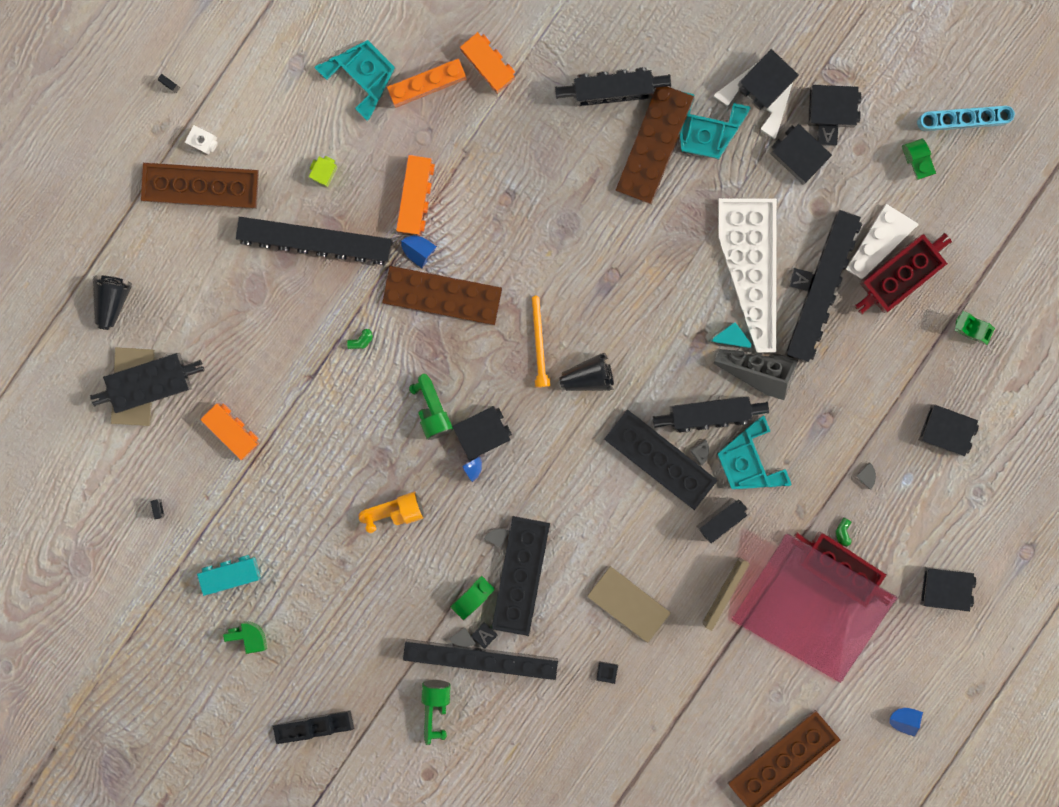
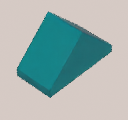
[711,322,751,348]

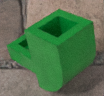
[901,138,936,180]
[954,311,995,345]
[450,576,495,620]
[223,621,267,654]

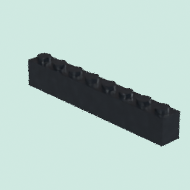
[785,209,862,363]
[236,216,393,266]
[403,639,558,680]

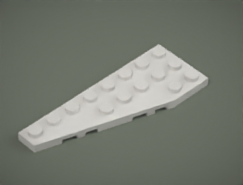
[718,199,777,352]

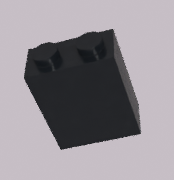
[737,49,799,111]
[808,85,861,128]
[770,124,832,185]
[918,404,979,456]
[452,406,512,460]
[696,498,748,544]
[920,566,976,612]

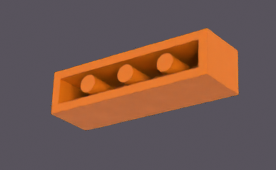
[387,58,466,108]
[396,155,435,236]

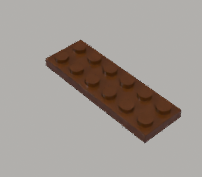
[615,86,694,205]
[141,162,259,209]
[382,265,502,325]
[728,710,841,807]

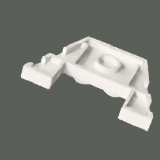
[713,62,792,139]

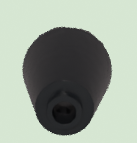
[93,275,132,330]
[559,353,614,391]

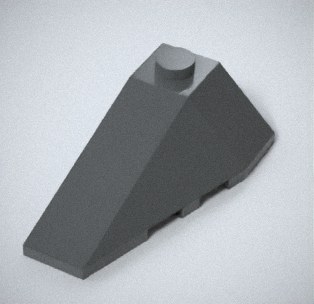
[714,349,798,400]

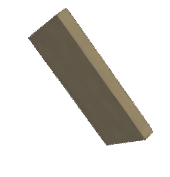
[111,347,155,426]
[702,557,750,631]
[587,566,671,643]

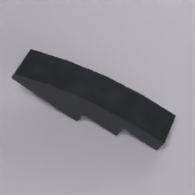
[273,710,354,744]

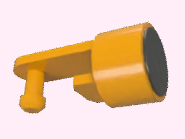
[358,491,424,533]

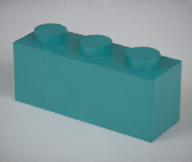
[197,555,261,596]

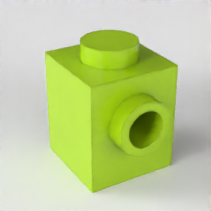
[309,156,338,187]

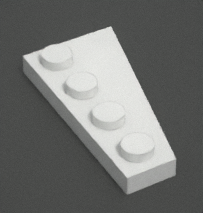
[845,204,919,279]

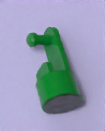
[409,374,453,440]
[421,680,451,745]

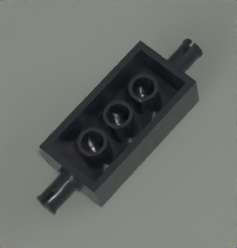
[555,67,671,107]
[90,353,205,414]
[653,397,769,433]

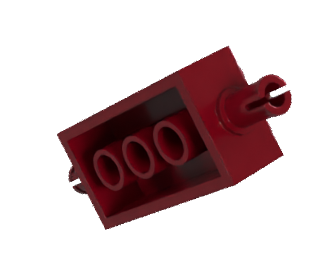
[854,233,952,315]
[790,531,894,607]

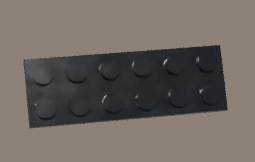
[604,409,718,510]
[492,516,550,636]

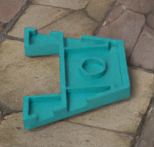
[314,40,395,122]
[680,91,751,160]
[717,415,792,489]

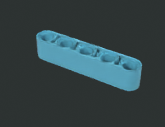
[917,106,1015,131]

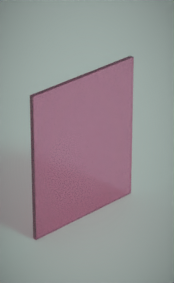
[732,533,897,683]

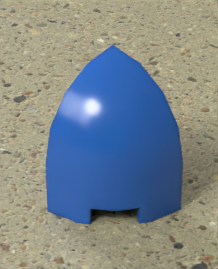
[401,236,437,268]
[462,456,482,482]
[889,708,923,737]

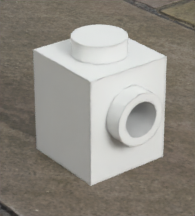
[185,125,218,155]

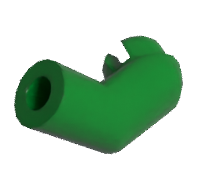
[347,329,373,349]
[835,517,852,547]

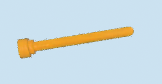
[532,295,550,388]

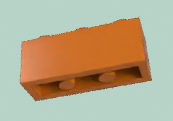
[460,32,515,94]
[200,403,260,460]

